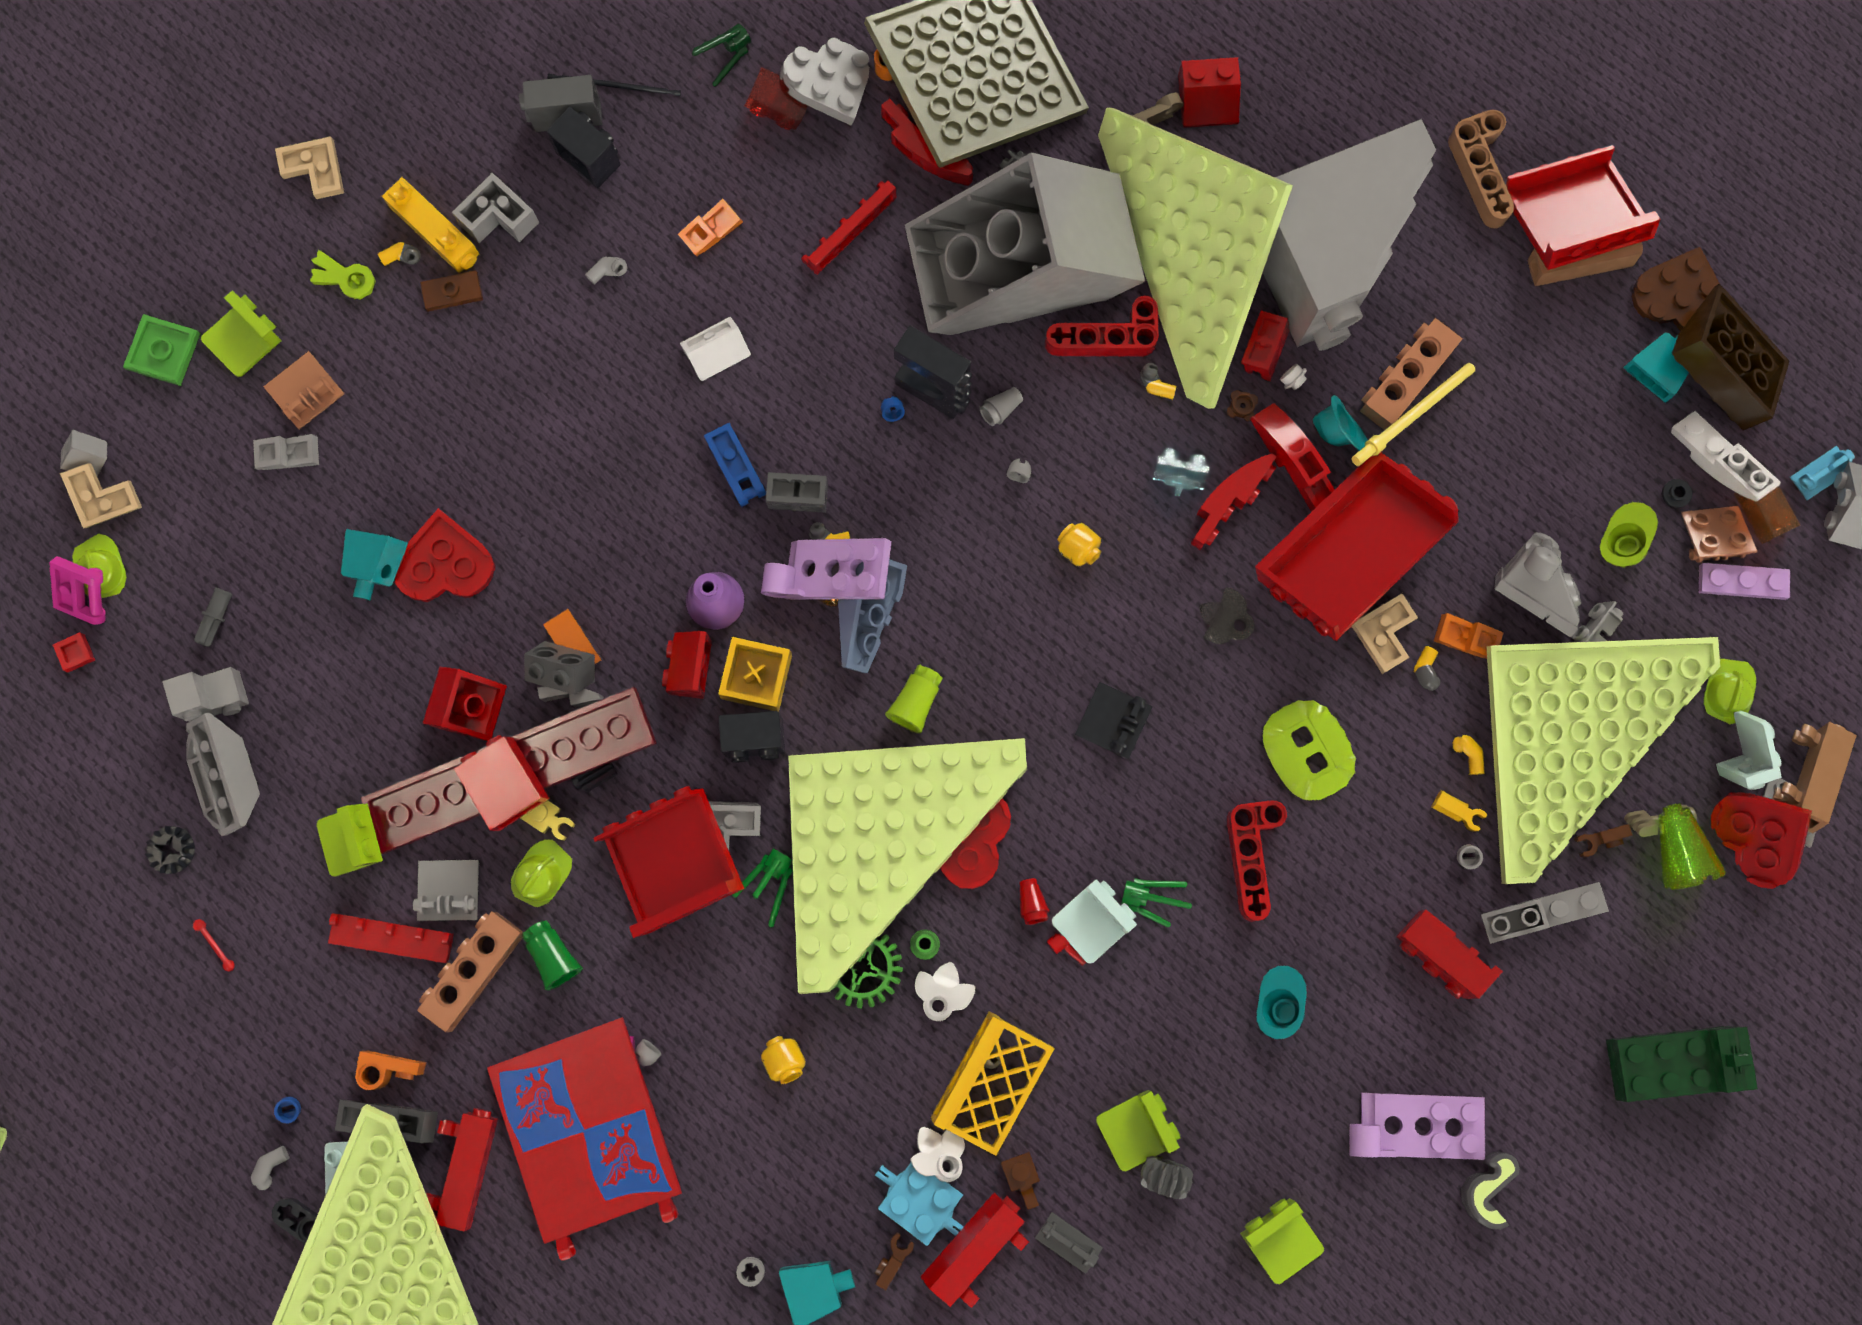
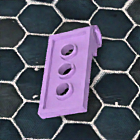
[761,538,892,600]
[1349,1093,1485,1160]

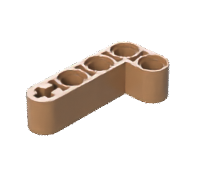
[1448,109,1514,229]

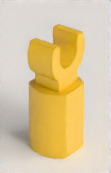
[1431,790,1487,832]

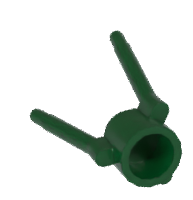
[692,23,751,87]

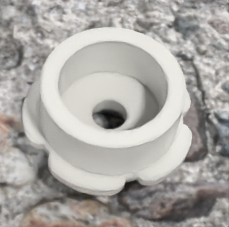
[1280,364,1307,390]

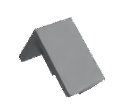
[709,801,761,850]

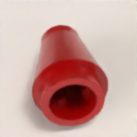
[1019,878,1050,925]

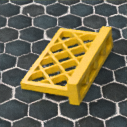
[931,1011,1055,1156]

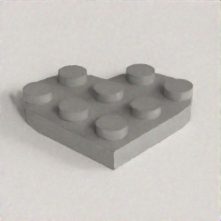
[780,38,869,125]

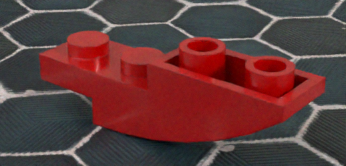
[881,98,973,186]
[1250,403,1335,512]
[1191,453,1277,550]

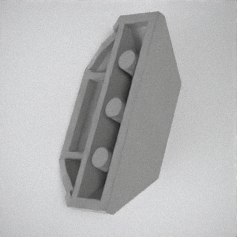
[186,713,260,836]

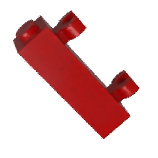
[426,1108,498,1232]
[920,1192,1029,1308]

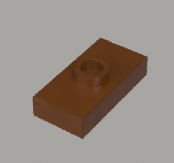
[420,270,483,312]

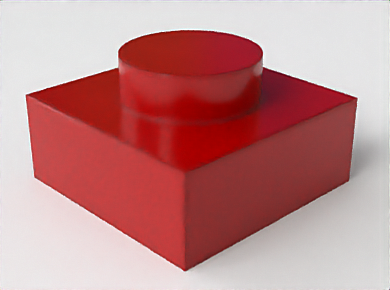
[53,632,95,673]

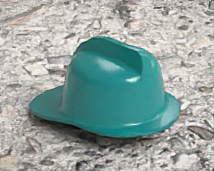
[1313,395,1368,451]
[1257,966,1307,1039]

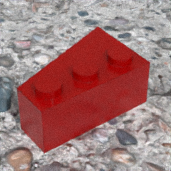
[1396,909,1503,999]

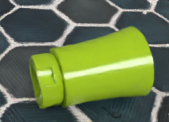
[885,665,943,733]

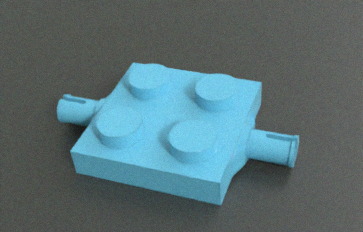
[875,1162,964,1246]

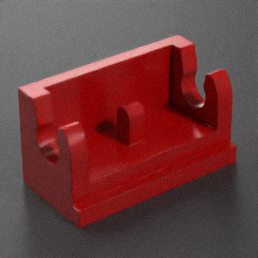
[1241,311,1290,381]

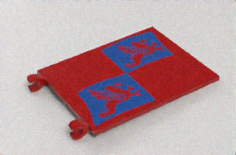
[487,1017,682,1261]

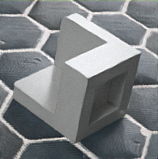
[60,430,107,476]

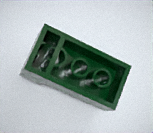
[1606,1026,1758,1102]

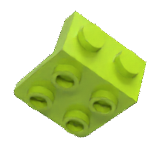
[201,290,282,377]
[317,803,383,877]
[1096,1090,1181,1171]
[1240,1198,1324,1284]

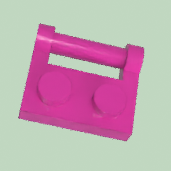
[49,556,106,625]

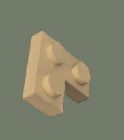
[275,137,344,199]
[60,463,142,528]
[1352,594,1418,674]

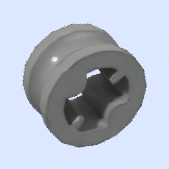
[736,1257,765,1287]

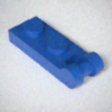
[704,423,766,507]

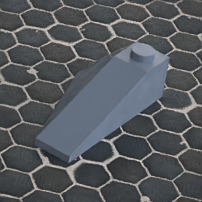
[838,559,907,673]

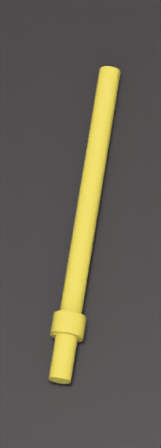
[1351,363,1475,466]

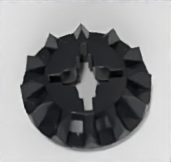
[145,826,195,874]

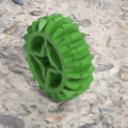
[831,934,903,1008]

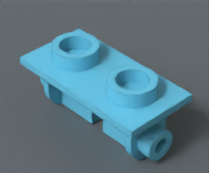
[1790,446,1855,500]

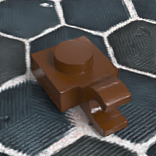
[1574,824,1632,857]
[1001,1152,1040,1210]
[874,1232,914,1291]

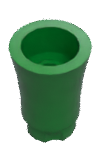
[522,920,583,990]

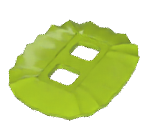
[1263,700,1356,800]

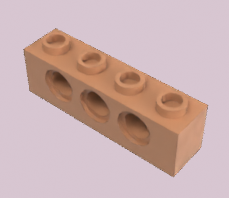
[1360,318,1463,430]
[417,911,523,1032]

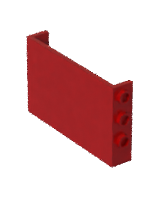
[1255,452,1459,641]

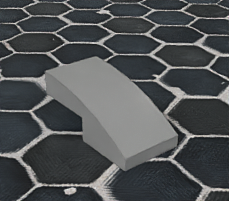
[253,434,319,470]
[537,686,604,708]

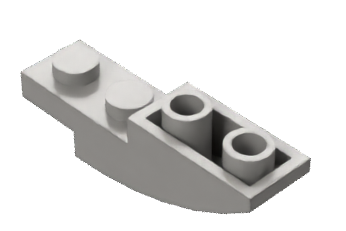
[1481,882,1609,944]

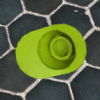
[1600,502,1658,568]
[72,534,127,598]
[1704,659,1756,724]
[511,840,572,907]

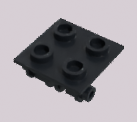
[1075,682,1153,760]

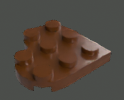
[1631,247,1720,331]

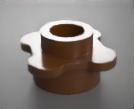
[1227,390,1258,422]

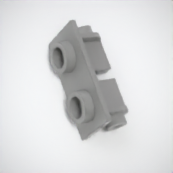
[1572,601,1623,649]

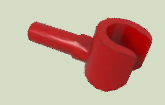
[1047,934,1086,966]

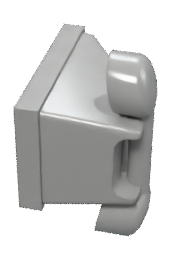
[1495,532,1581,637]

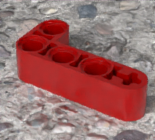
[1045,296,1159,356]
[1227,800,1287,922]

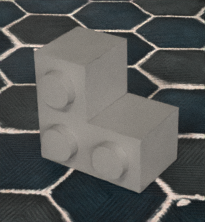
[452,173,539,243]
[1824,462,1862,549]
[162,667,249,722]

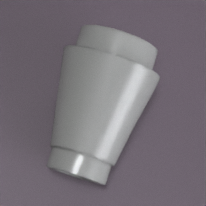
[980,387,1023,426]

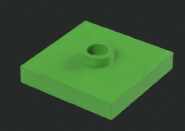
[123,314,201,386]

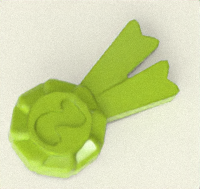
[310,250,376,300]

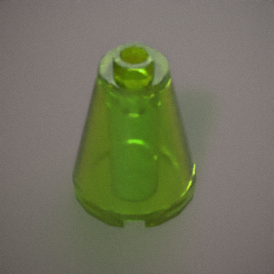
[1658,803,1726,890]

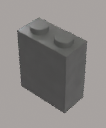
[519,75,603,132]

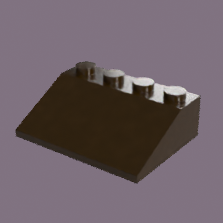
[1672,284,1790,431]

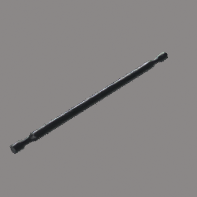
[547,73,681,96]

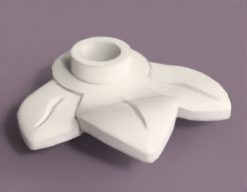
[915,962,975,1021]
[910,1124,965,1182]

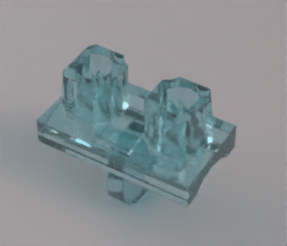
[1153,448,1210,496]

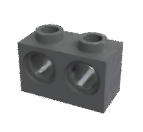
[766,472,828,513]
[524,641,595,695]

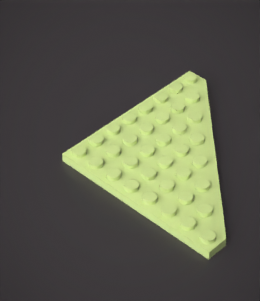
[1098,108,1293,409]
[1487,637,1720,884]
[788,738,1027,994]
[272,1104,478,1325]

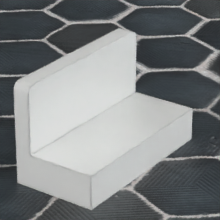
[680,317,751,381]

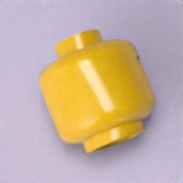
[1057,523,1101,566]
[761,1036,805,1084]

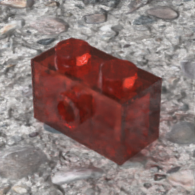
[744,67,808,130]

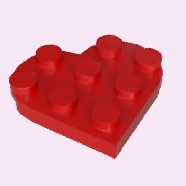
[394,508,495,602]
[1711,792,1812,889]
[940,798,1011,889]

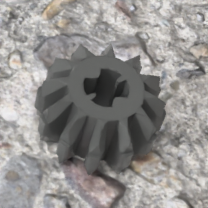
[1140,1156,1193,1199]

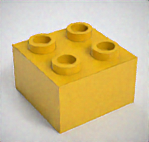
[718,637,792,711]

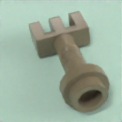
[1624,805,1697,837]

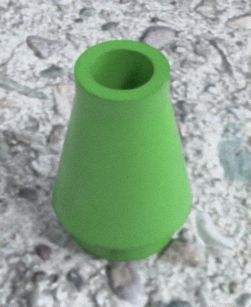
[910,929,940,960]

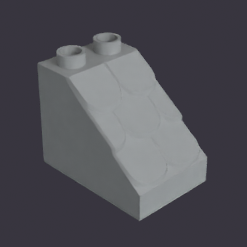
[1263,119,1436,351]
[905,152,1145,335]

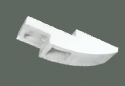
[1671,411,1781,502]

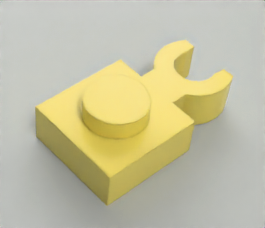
[521,800,575,841]

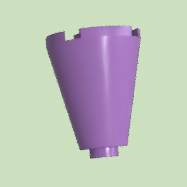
[686,572,744,630]

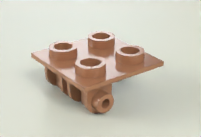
[263,351,344,430]
[1681,506,1757,563]

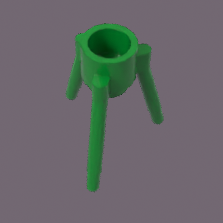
[732,849,793,927]
[1121,878,1192,927]

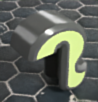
[1461,1152,1519,1230]

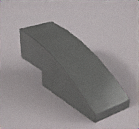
[335,1100,438,1143]

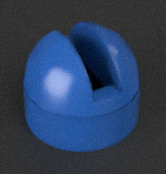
[881,396,905,422]
[274,1097,301,1123]

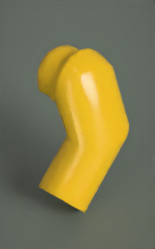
[1453,735,1485,775]

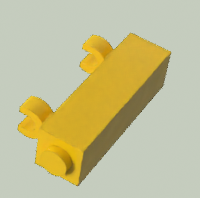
[382,177,479,273]

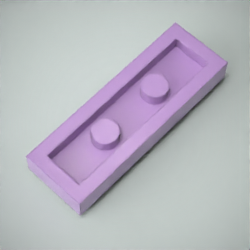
[1699,563,1790,600]

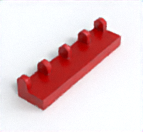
[801,181,897,275]
[328,913,454,963]

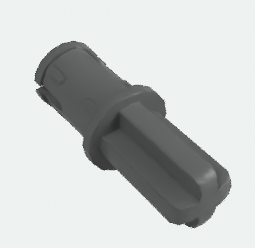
[194,588,233,647]

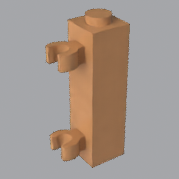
[1527,242,1643,286]
[1772,722,1857,833]

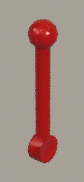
[193,919,235,971]

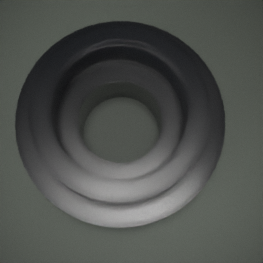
[1662,479,1692,508]

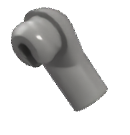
[585,257,628,285]
[251,1146,290,1190]

